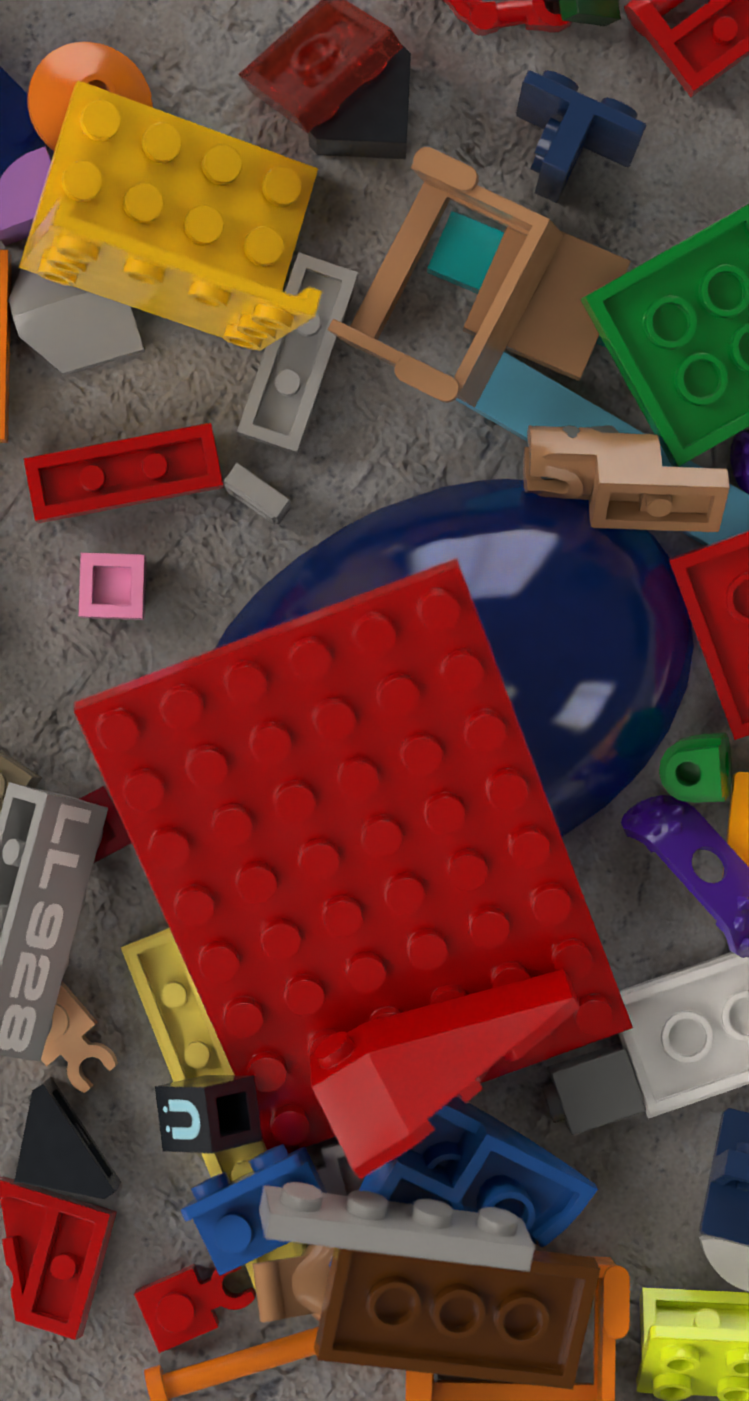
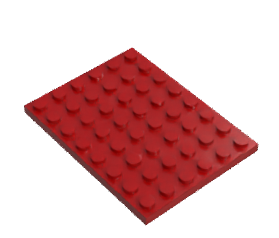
[74,558,633,1153]

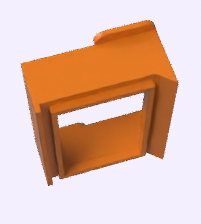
[405,1256,630,1401]

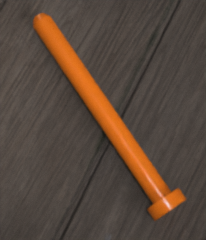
[144,1327,318,1401]

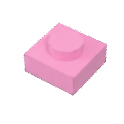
[78,553,147,620]

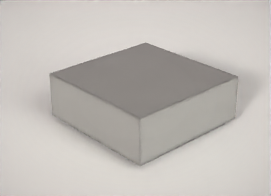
[224,463,291,525]

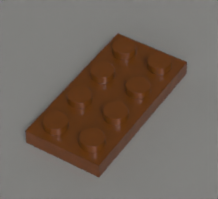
[314,1247,600,1389]

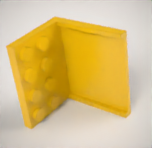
[19,80,322,351]

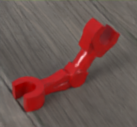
[442,0,572,36]

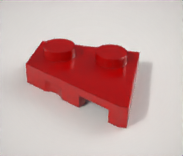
[0,1176,117,1340]

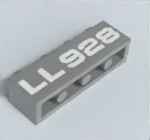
[0,782,108,1061]

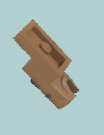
[523,425,730,532]

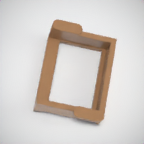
[327,147,564,408]

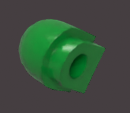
[659,733,732,803]

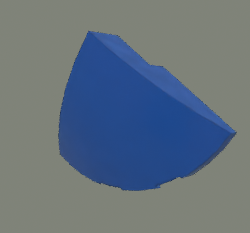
[329,1096,598,1267]

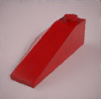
[309,969,580,1179]

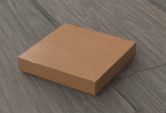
[463,227,631,381]

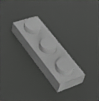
[237,252,359,455]

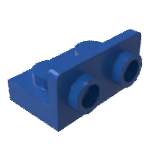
[180,1144,328,1276]

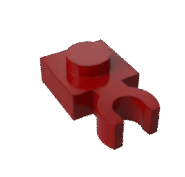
[134,1264,256,1353]

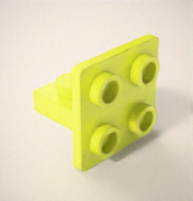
[636,1288,749,1401]

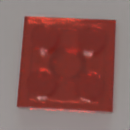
[238,0,403,133]

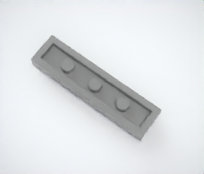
[259,1182,535,1271]

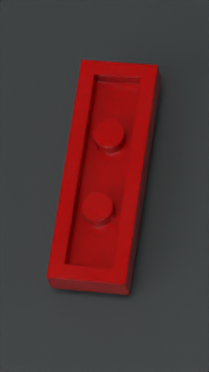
[23,422,224,524]

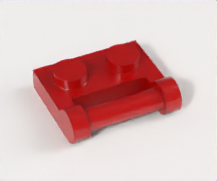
[624,0,749,97]

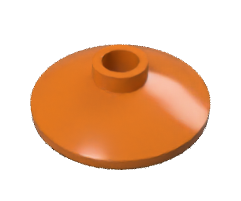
[27,42,153,151]

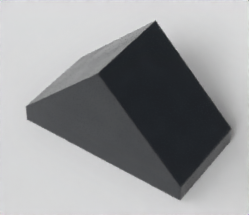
[308,45,411,159]
[14,1077,122,1199]

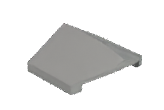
[8,269,145,375]

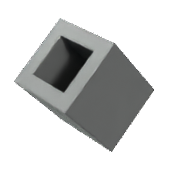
[541,1043,646,1135]

